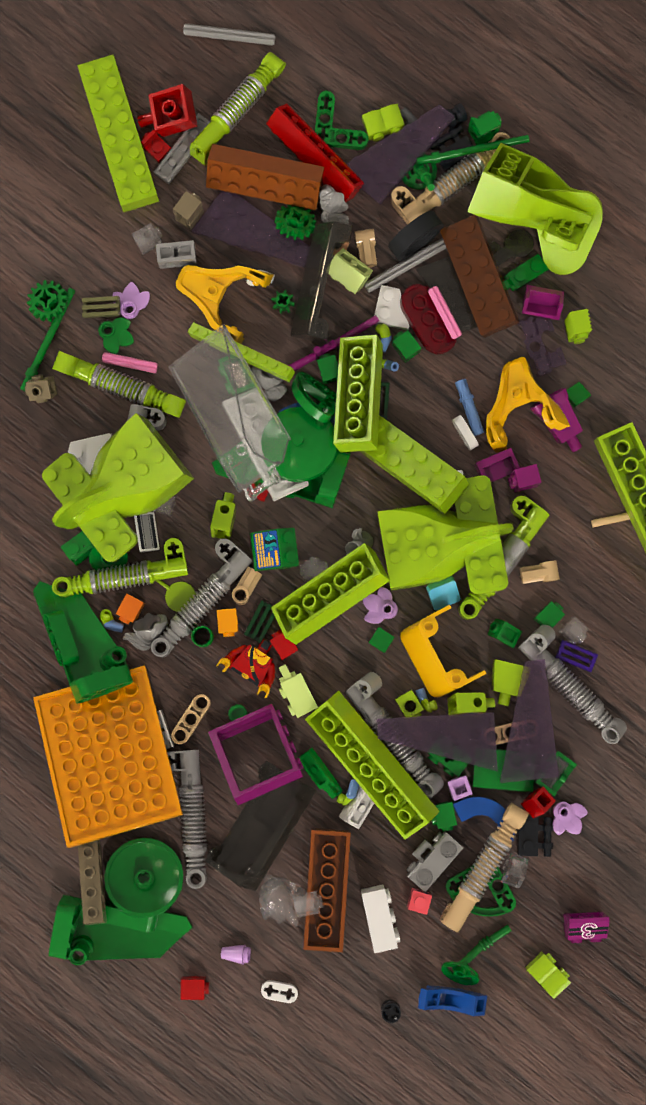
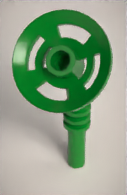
[400,153,437,191]
[441,924,511,985]

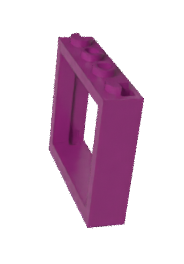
[208,704,304,805]

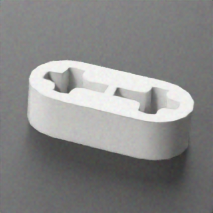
[452,415,479,451]
[261,980,298,1003]

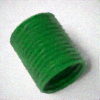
[191,625,214,647]

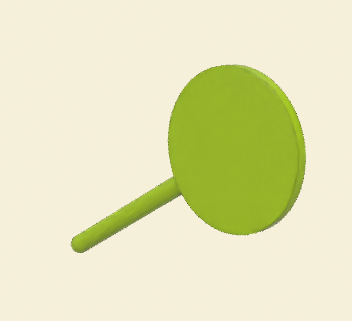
[156,580,196,612]

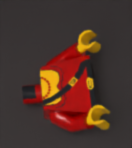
[216,639,275,698]

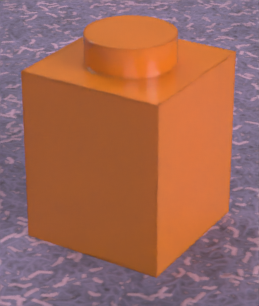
[116,593,146,625]

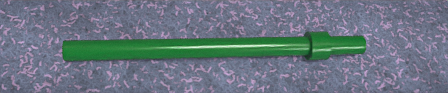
[416,135,529,165]
[20,288,76,392]

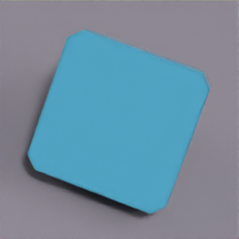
[426,576,461,610]

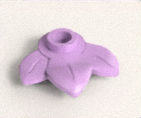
[113,282,150,319]
[362,587,398,624]
[552,801,588,835]

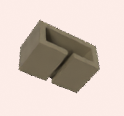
[173,191,204,231]

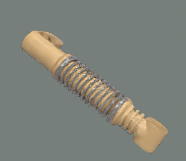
[391,132,510,224]
[440,803,529,933]

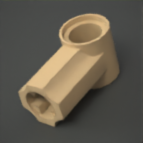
[354,229,377,268]
[520,560,560,584]
[232,567,262,605]

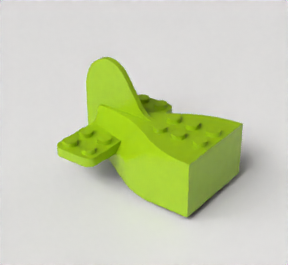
[467,143,603,275]
[42,413,195,562]
[377,476,513,595]

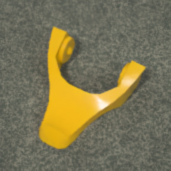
[176,265,274,344]
[486,357,570,453]

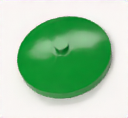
[260,407,338,482]
[104,838,183,918]

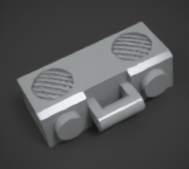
[406,831,463,892]

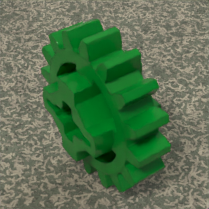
[274,204,316,240]
[27,280,69,322]

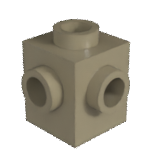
[25,374,57,403]

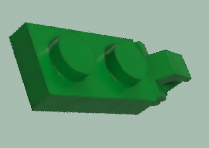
[503,254,549,292]
[298,748,342,799]

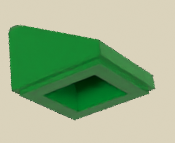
[567,382,591,408]

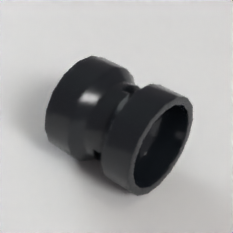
[443,103,468,128]
[381,999,401,1023]

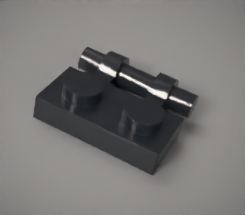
[428,125,474,172]
[518,816,554,857]

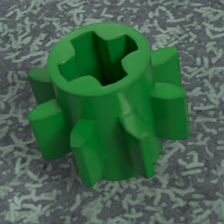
[271,290,295,314]

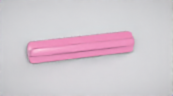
[428,286,462,339]
[102,352,158,373]

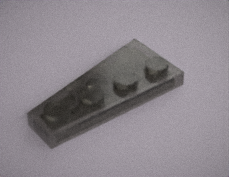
[416,256,477,332]

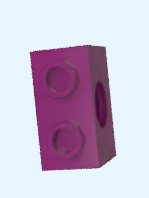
[508,464,542,493]

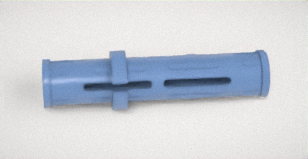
[455,379,485,436]

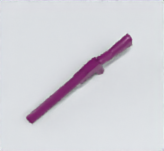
[288,315,380,371]

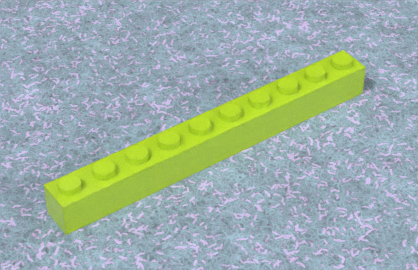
[188,322,295,382]

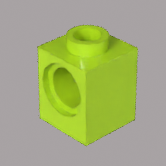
[394,690,424,721]

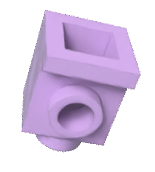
[447,775,473,801]

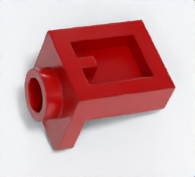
[141,129,171,163]

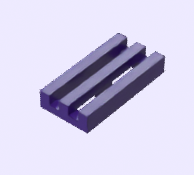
[555,640,598,672]

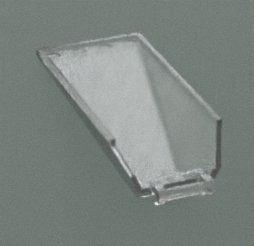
[168,325,291,502]

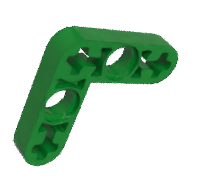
[315,91,369,150]

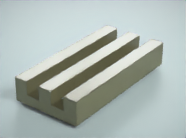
[82,296,120,318]

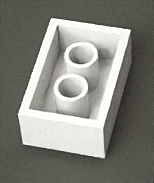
[361,884,400,953]

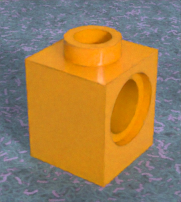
[217,608,239,637]

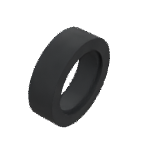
[388,210,444,261]

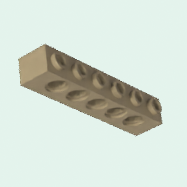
[78,839,107,925]

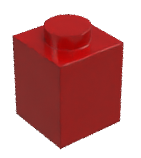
[270,629,298,660]
[521,786,556,818]
[180,976,209,1000]

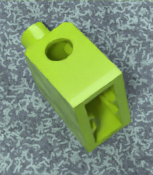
[210,492,236,540]
[492,659,531,706]
[447,693,495,718]

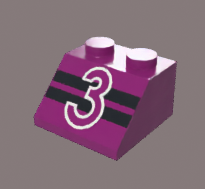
[564,912,609,943]

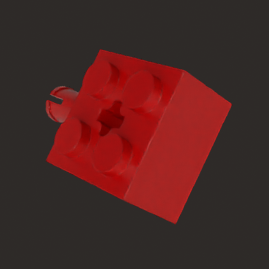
[137,84,198,137]

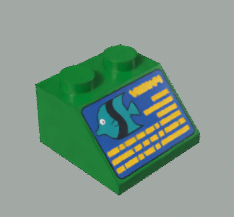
[250,528,299,571]

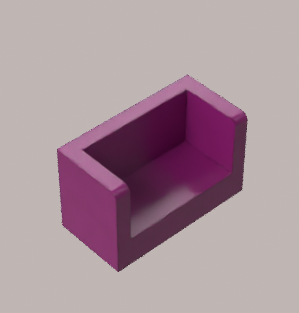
[522,285,564,320]
[474,448,520,483]

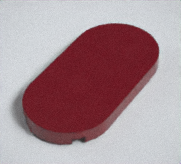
[400,284,457,354]

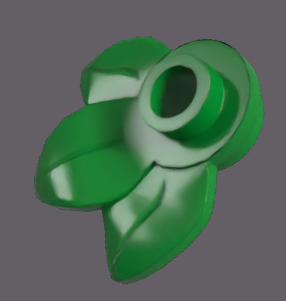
[98,318,134,354]

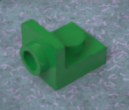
[487,618,522,648]

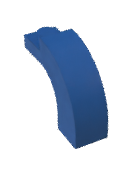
[453,796,515,841]
[418,986,487,1016]

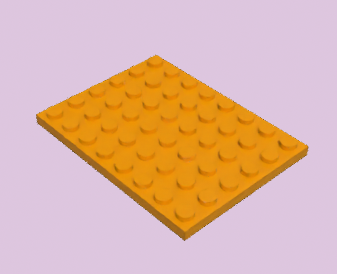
[33,665,183,848]

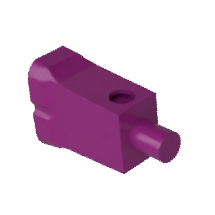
[530,388,583,452]

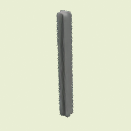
[183,24,275,45]
[364,238,447,292]

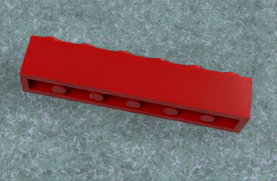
[266,103,365,202]

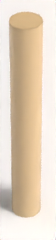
[591,513,630,528]

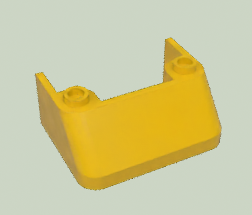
[400,605,486,697]

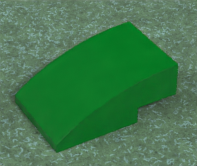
[473,748,536,792]

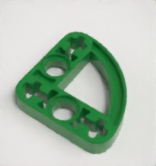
[291,371,337,423]
[445,865,516,917]

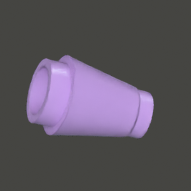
[221,945,251,965]

